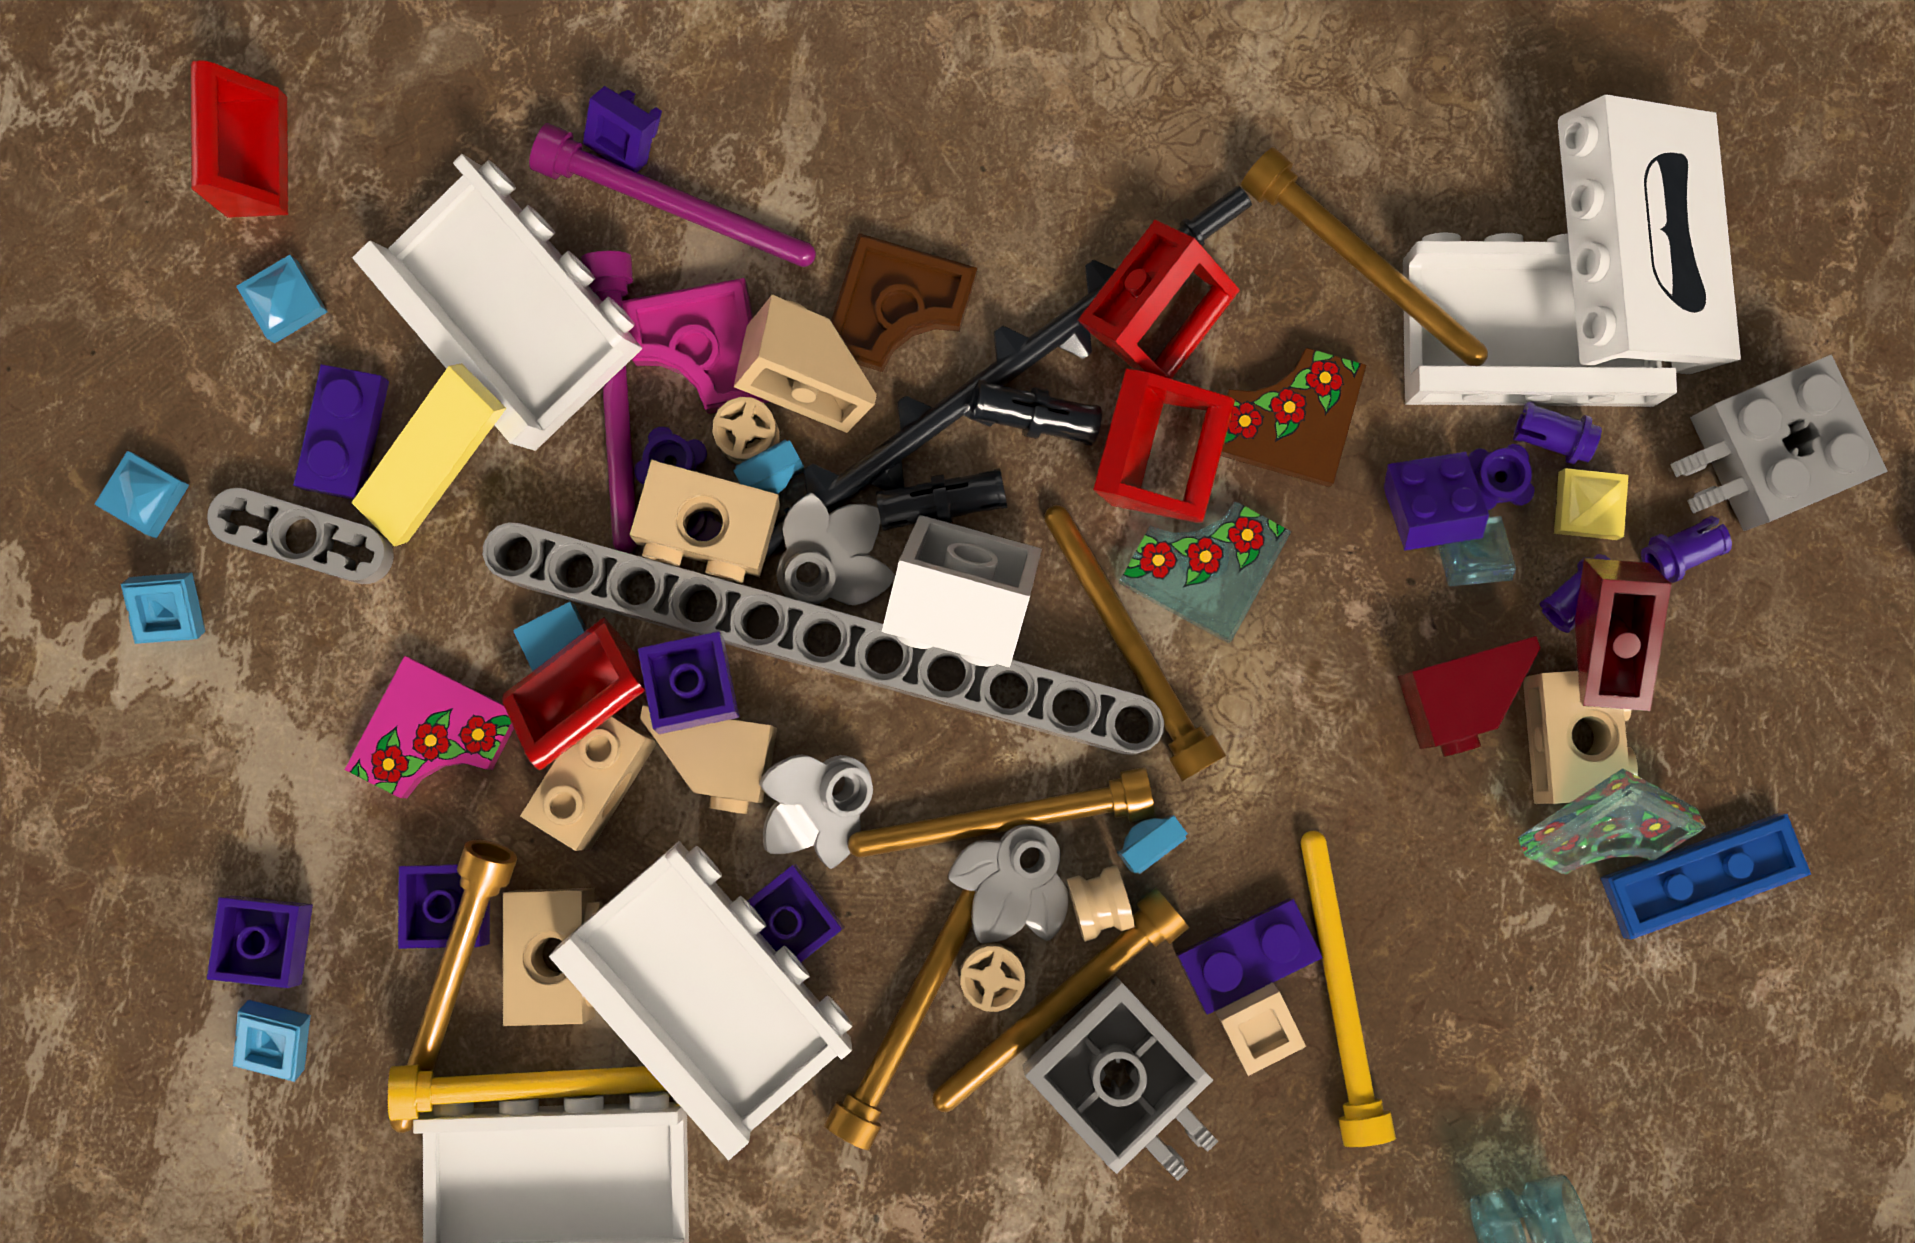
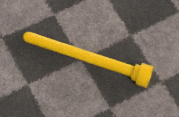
[1301,830,1396,1147]
[388,1065,667,1121]

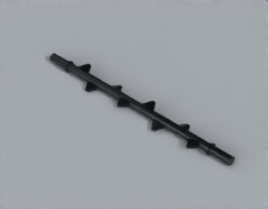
[765,186,1252,560]

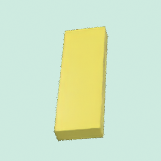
[352,363,506,547]

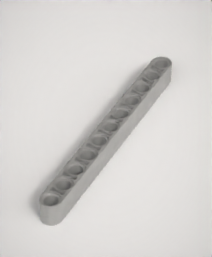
[483,522,1164,755]

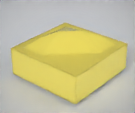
[1554,468,1628,540]

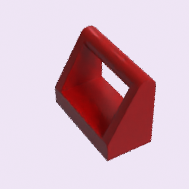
[191,60,288,218]
[1078,220,1240,379]
[1093,368,1235,523]
[502,617,645,770]

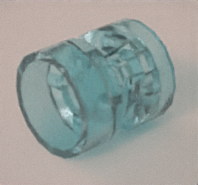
[1470,1174,1593,1243]

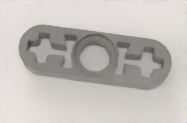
[207,488,394,584]

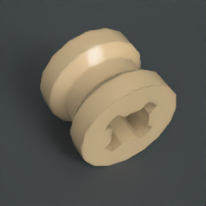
[712,397,780,465]
[1066,865,1135,942]
[960,943,1025,1012]

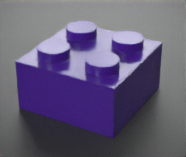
[1384,452,1489,551]
[638,631,739,734]
[398,864,490,949]
[747,864,845,962]
[207,896,313,988]

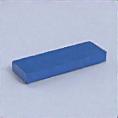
[1600,813,1811,940]

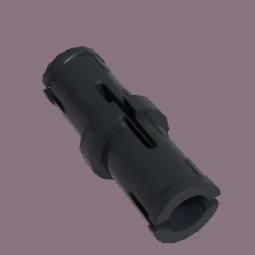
[969,379,1102,446]
[876,468,1008,531]

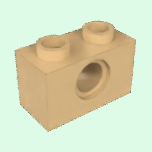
[630,460,780,583]
[1523,671,1638,804]
[520,714,657,851]
[503,888,604,1026]

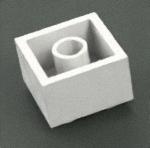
[882,515,1042,667]

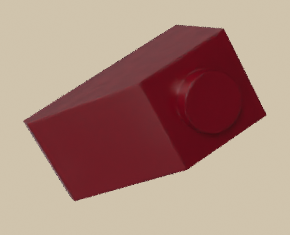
[1575,558,1672,711]
[1397,636,1540,757]

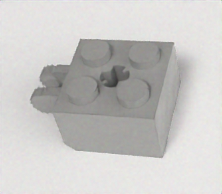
[1670,354,1888,531]
[1022,976,1218,1181]

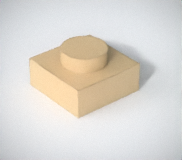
[1215,983,1306,1076]

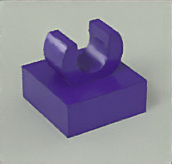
[583,86,662,172]

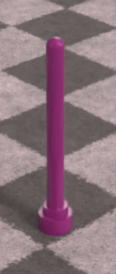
[529,123,816,267]
[581,251,638,554]

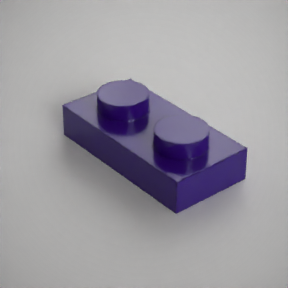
[293,364,389,500]
[1176,898,1323,1015]

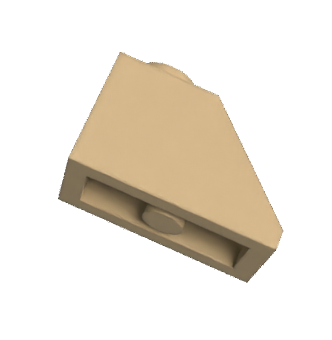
[734,295,876,433]
[640,706,777,814]

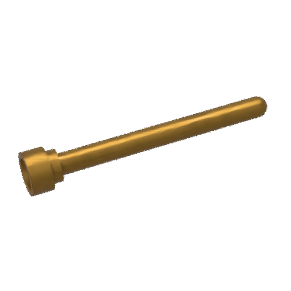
[1241,147,1488,366]
[1044,505,1226,781]
[848,767,1155,857]
[390,840,517,1133]
[932,888,1190,1112]
[824,889,975,1151]

